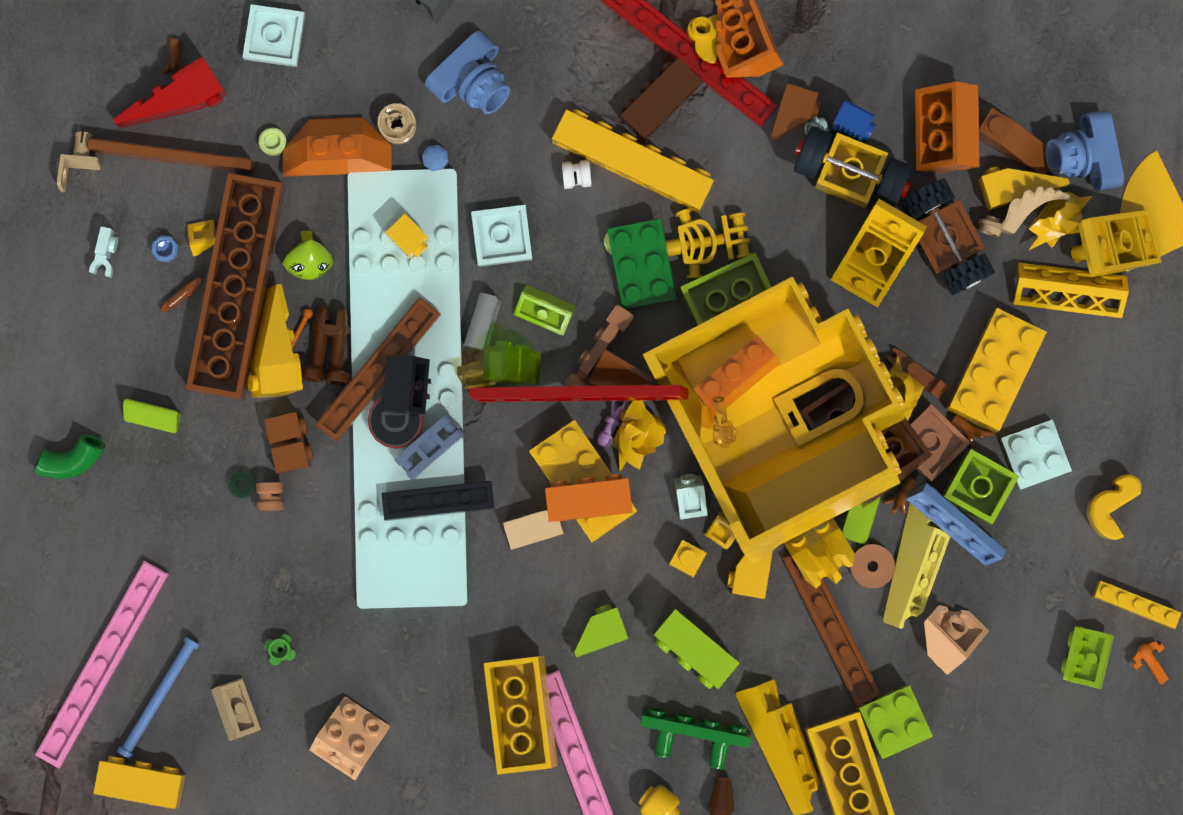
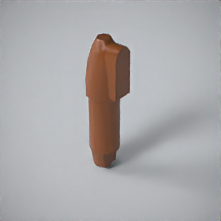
[160,277,204,313]

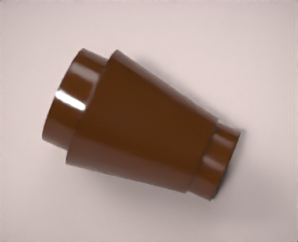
[707,777,735,815]

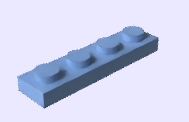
[906,483,1006,566]

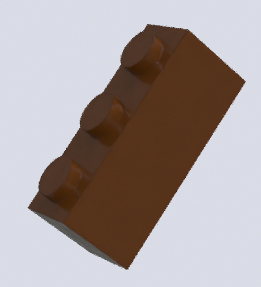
[621,57,702,142]

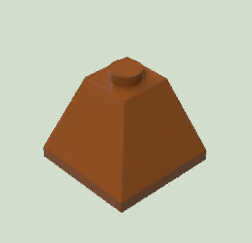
[588,350,653,386]

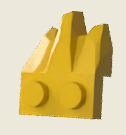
[784,518,855,588]

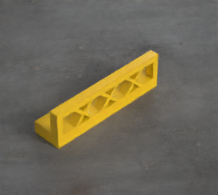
[1013,262,1129,318]

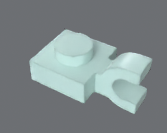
[89,226,118,278]

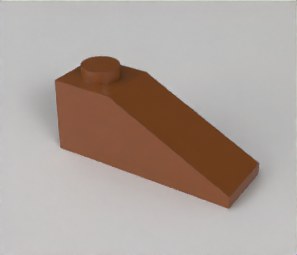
[979,108,1049,175]

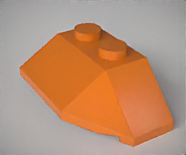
[283,117,392,177]

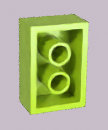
[679,253,771,326]
[653,609,740,689]

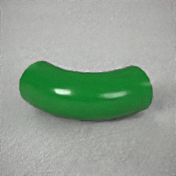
[33,434,106,480]

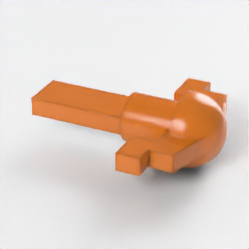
[1132,641,1169,685]

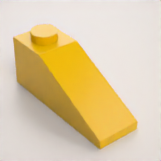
[978,166,1070,211]
[727,551,773,599]

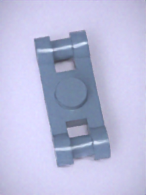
[394,413,466,481]

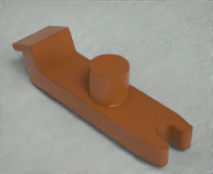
[886,348,948,399]

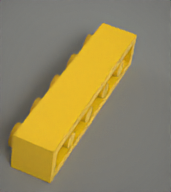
[1092,581,1181,629]

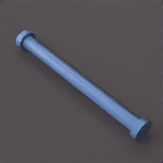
[116,636,200,759]

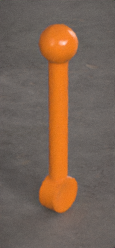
[291,308,313,349]

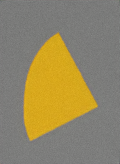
[1120,150,1183,272]

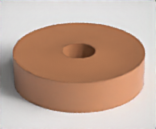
[850,544,895,589]

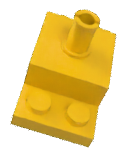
[831,199,927,308]
[1071,210,1162,277]

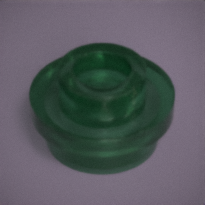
[228,471,256,498]

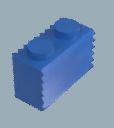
[830,100,876,143]

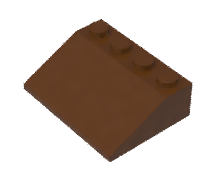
[800,381,932,508]

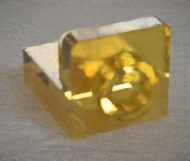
[457,348,500,389]

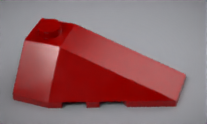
[113,57,227,129]

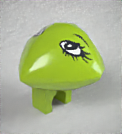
[282,231,334,280]

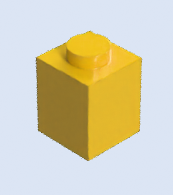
[385,213,429,259]
[669,540,707,578]

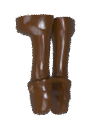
[301,306,350,385]

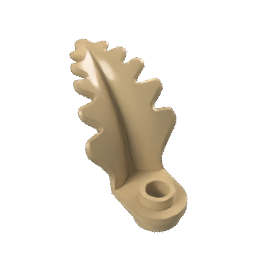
[978,186,1070,238]

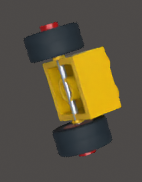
[794,126,912,208]

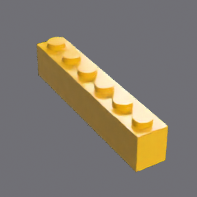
[552,109,714,214]

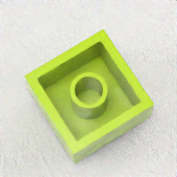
[942,449,1019,526]
[856,685,933,759]

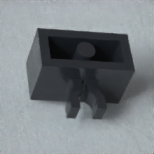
[382,356,431,414]

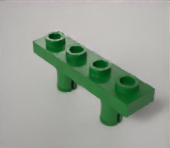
[640,708,752,769]

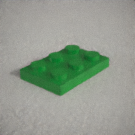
[607,218,677,309]

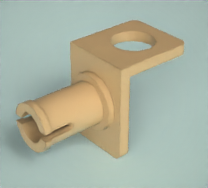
[57,132,101,192]

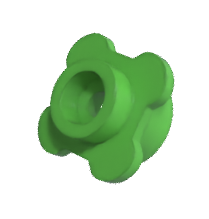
[265,634,296,665]

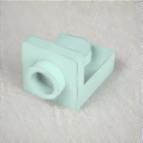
[674,474,708,520]

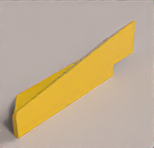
[735,679,819,815]

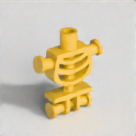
[666,208,752,280]

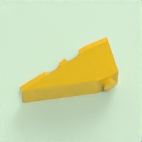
[247,284,303,398]

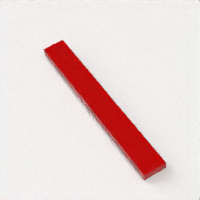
[599,0,778,128]
[469,385,689,402]

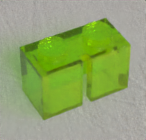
[483,341,541,385]

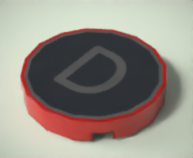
[368,397,423,449]

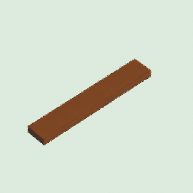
[87,138,255,174]
[315,297,441,442]
[782,554,881,707]

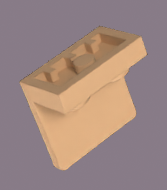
[309,697,390,780]

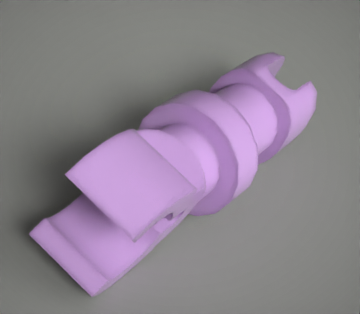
[597,401,632,448]

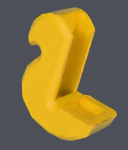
[1086,474,1142,540]

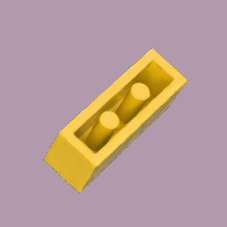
[93,756,186,809]

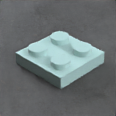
[242,4,306,67]
[471,205,532,267]
[1000,420,1072,490]

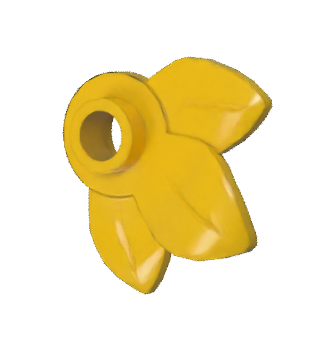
[687,15,718,63]

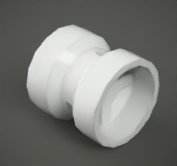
[562,160,591,189]

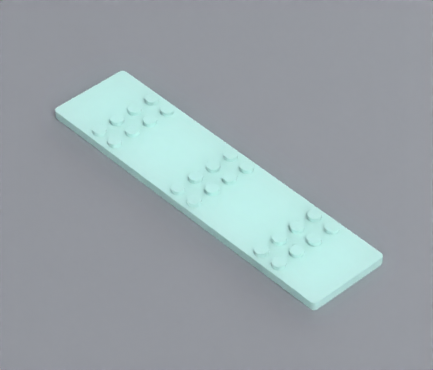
[348,169,468,609]

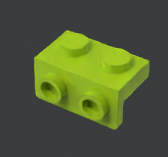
[1061,626,1114,690]

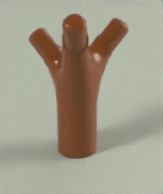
[163,38,183,74]
[951,415,994,448]
[883,477,917,514]

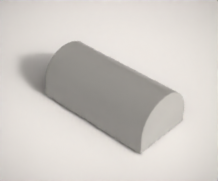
[464,293,502,353]

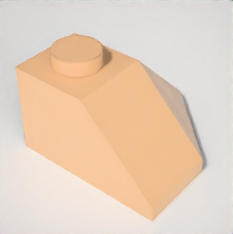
[924,605,989,675]

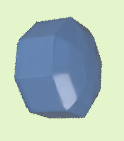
[422,145,449,171]
[151,235,179,263]

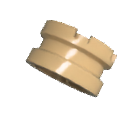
[378,103,417,144]

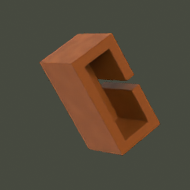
[264,412,314,475]

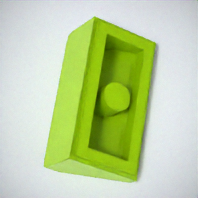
[513,285,576,336]
[123,399,182,433]
[841,497,881,545]

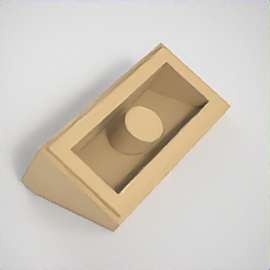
[503,510,564,550]
[211,678,261,741]

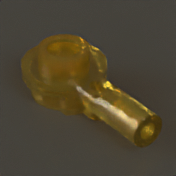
[713,396,736,448]

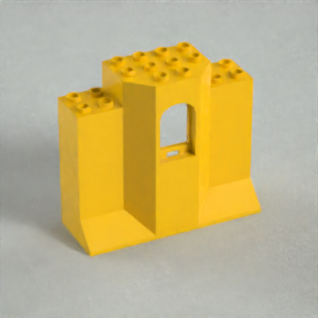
[643,276,906,566]

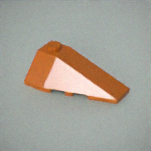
[716,0,784,78]

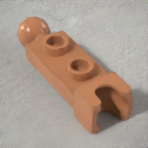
[564,304,634,386]

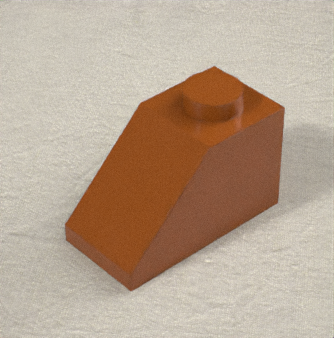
[769,83,821,141]

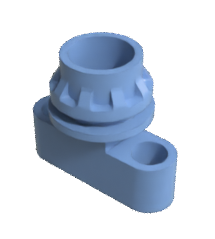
[425,31,510,114]
[1045,110,1124,191]

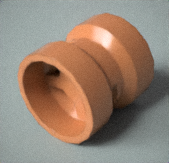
[256,482,284,511]

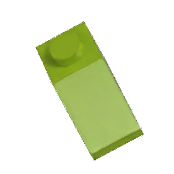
[574,604,628,657]

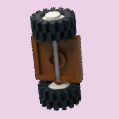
[901,178,995,296]

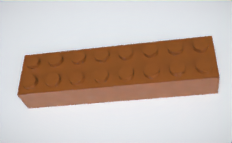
[186,173,286,401]

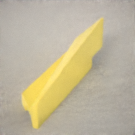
[883,503,950,629]

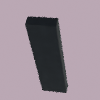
[382,481,495,521]

